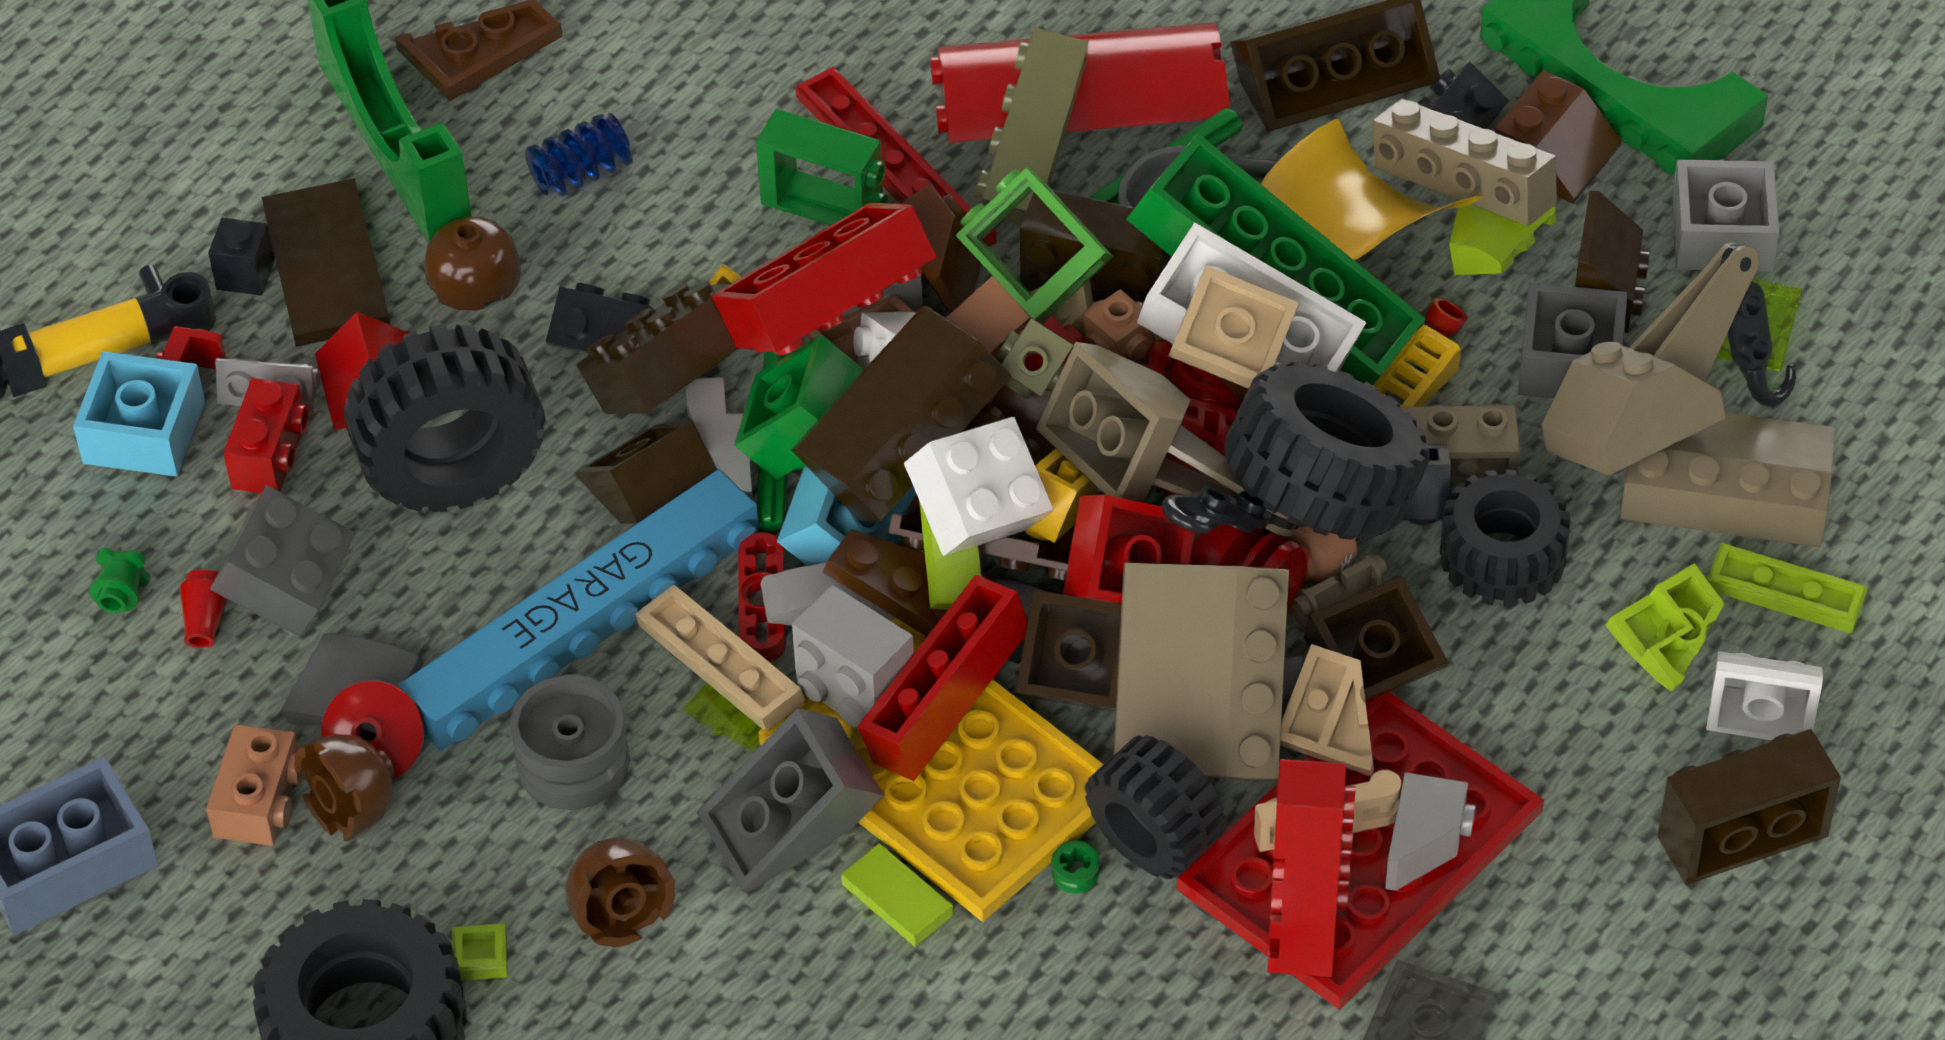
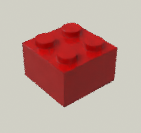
[1063,495,1195,604]

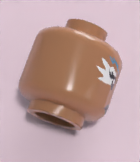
[1285,526,1358,583]

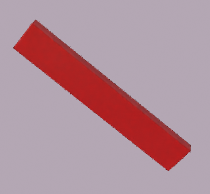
[795,66,997,247]

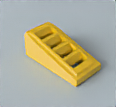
[1373,325,1461,407]

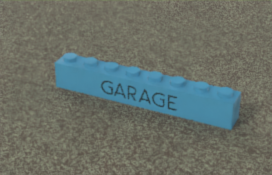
[398,469,759,752]

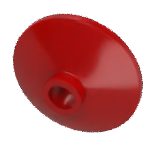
[321,681,424,780]

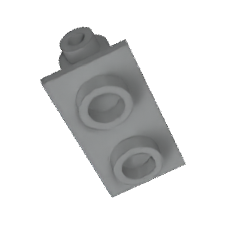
[215,358,320,412]

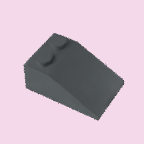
[697,708,884,892]

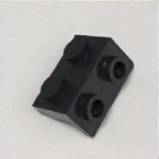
[1418,62,1510,129]
[545,283,654,354]

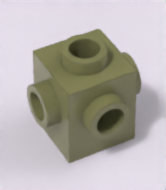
[996,318,1074,400]

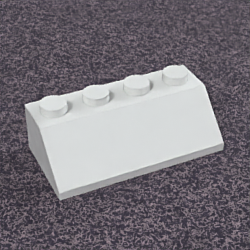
[1137,223,1366,373]

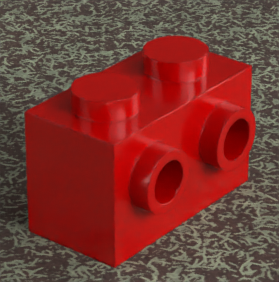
[223,378,309,493]

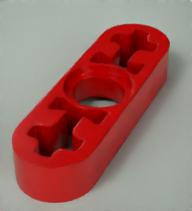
[738,532,786,662]

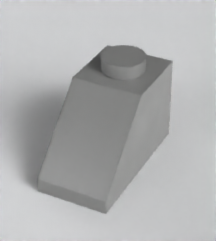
[1385,772,1476,891]

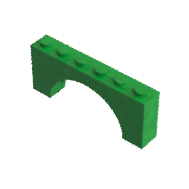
[308,0,472,243]
[1480,0,1768,175]

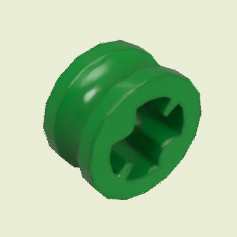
[1051,841,1099,894]

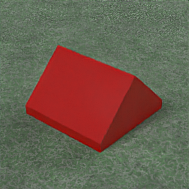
[315,312,409,430]

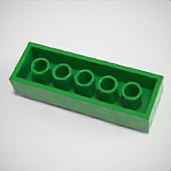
[1126,133,1425,385]

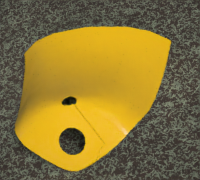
[1260,119,1484,261]

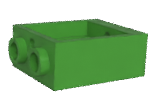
[956,167,1114,324]

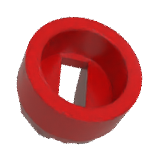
[1424,297,1467,338]

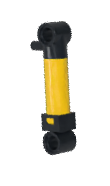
[0,265,216,399]

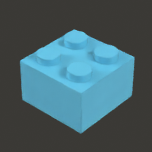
[73,351,205,477]

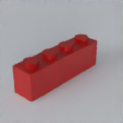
[857,574,1028,781]

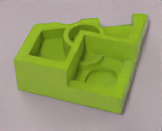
[1449,204,1557,276]
[1605,563,1725,692]

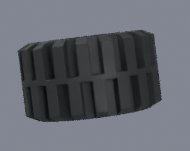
[1440,469,1571,606]
[1085,735,1227,879]

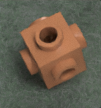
[1084,289,1153,364]

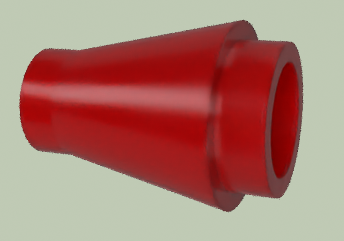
[179,569,228,648]

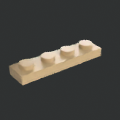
[635,584,805,732]

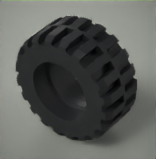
[344,324,546,512]
[1224,362,1429,540]
[253,899,467,1040]

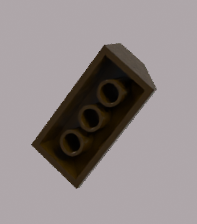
[1230,0,1440,131]
[791,306,1012,521]

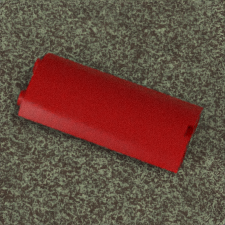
[930,22,1230,143]

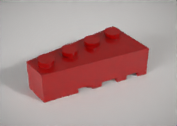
[1267,759,1356,977]

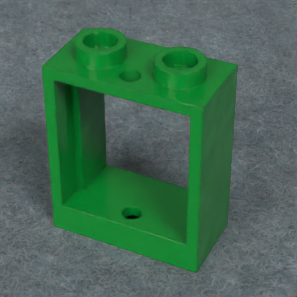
[756,108,888,226]

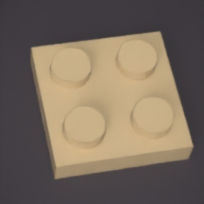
[1169,265,1299,389]

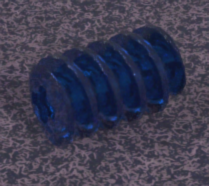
[525,113,633,197]

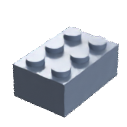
[0,756,159,935]

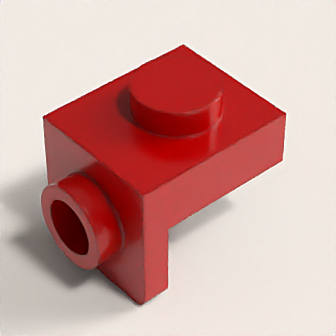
[155,326,226,369]

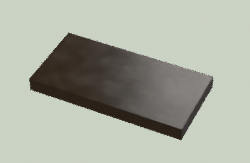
[262,178,391,347]

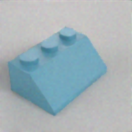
[777,466,916,566]

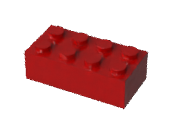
[711,203,937,355]

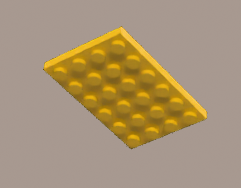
[758,618,1104,922]

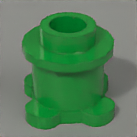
[89,548,151,614]

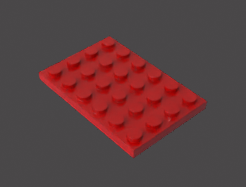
[1177,692,1544,1010]

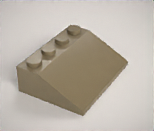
[1620,412,1835,547]
[1113,563,1289,781]

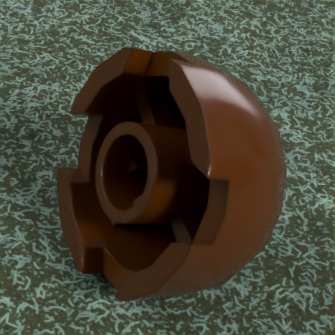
[424,216,521,311]
[294,734,394,842]
[565,837,675,947]

